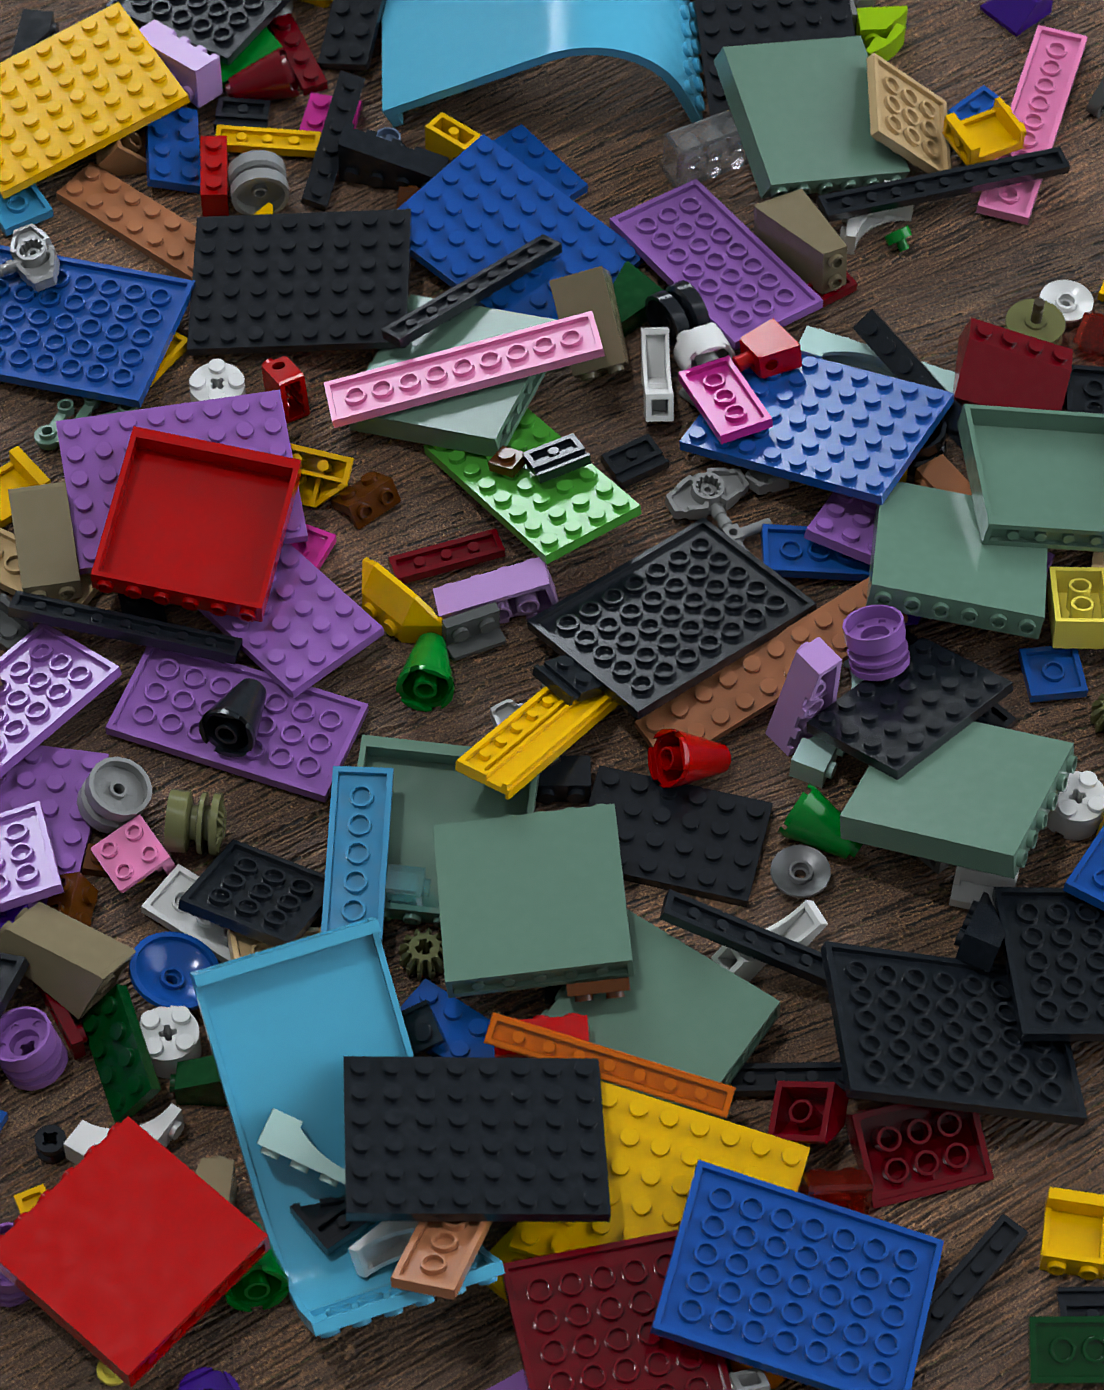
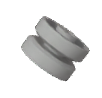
[227,150,290,215]
[77,756,152,834]

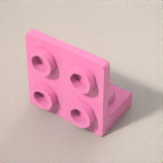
[91,814,176,893]

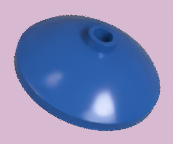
[128,931,219,1011]

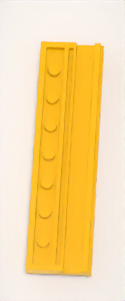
[455,686,619,800]

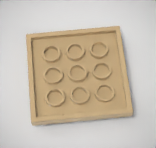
[867,53,951,173]

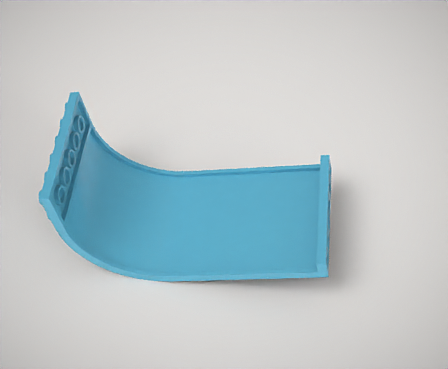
[382,0,705,127]
[189,917,505,1338]

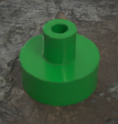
[884,225,912,252]

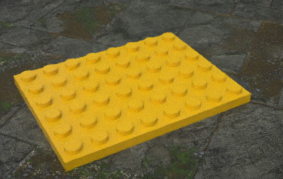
[0,2,190,200]
[509,1081,811,1257]

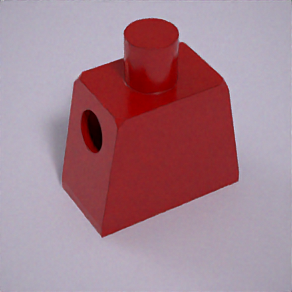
[732,318,802,379]
[261,356,310,424]

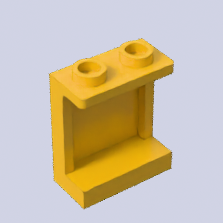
[942,97,1026,166]
[0,446,51,528]
[1039,1187,1104,1280]

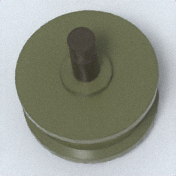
[1004,298,1066,346]

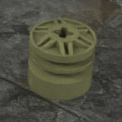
[164,789,227,856]

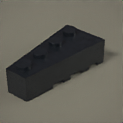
[338,121,449,191]

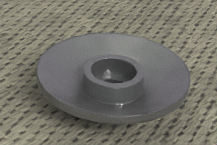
[770,845,831,898]

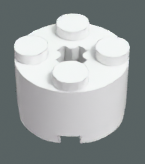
[673,323,736,371]
[189,358,246,402]
[1047,771,1104,841]
[139,1006,201,1079]

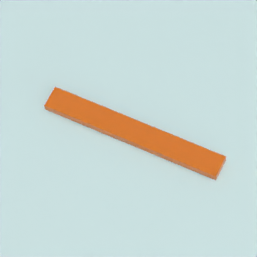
[484,1012,736,1118]

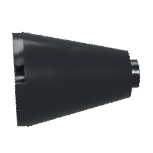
[199,678,267,758]

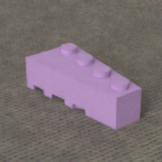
[139,19,223,108]
[433,557,559,624]
[765,637,842,756]

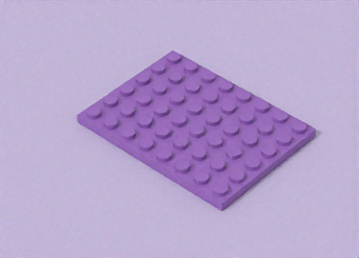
[56,390,308,575]

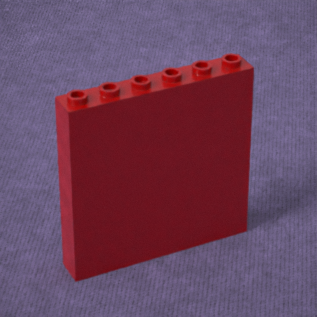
[91,426,301,622]
[0,1116,271,1388]

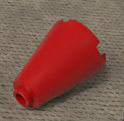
[648,729,731,788]

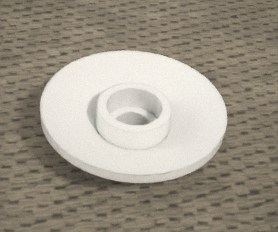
[1039,280,1094,323]

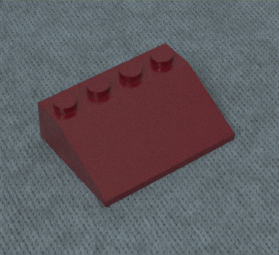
[953,318,1073,411]
[845,1103,994,1209]

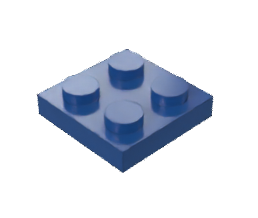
[1018,646,1088,703]

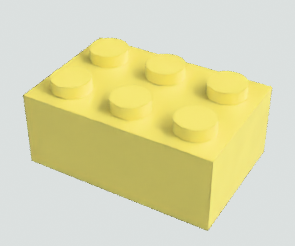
[1046,567,1104,650]

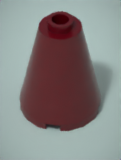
[225,47,300,100]

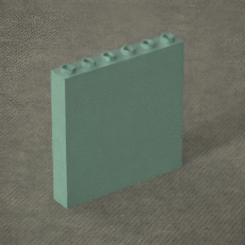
[714,36,910,199]
[349,294,557,457]
[957,404,1104,552]
[866,482,1048,639]
[840,721,1078,879]
[357,735,540,928]
[433,804,634,998]
[541,909,781,1115]

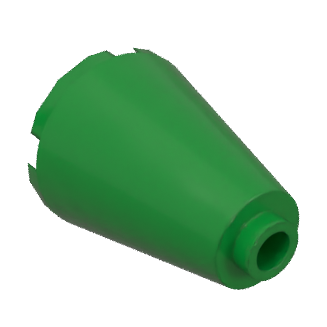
[396,632,455,712]
[777,783,863,860]
[225,1220,289,1312]

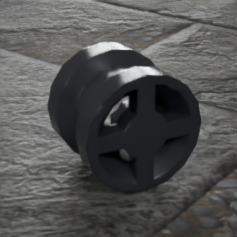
[34,1124,67,1164]

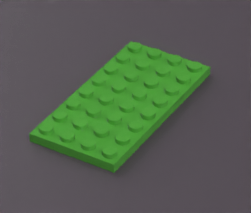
[424,408,642,564]

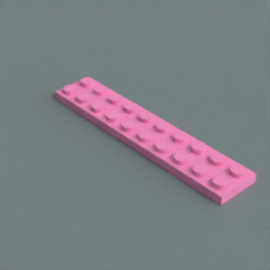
[976,25,1088,225]
[324,311,605,428]

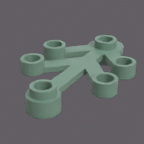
[34,397,138,450]

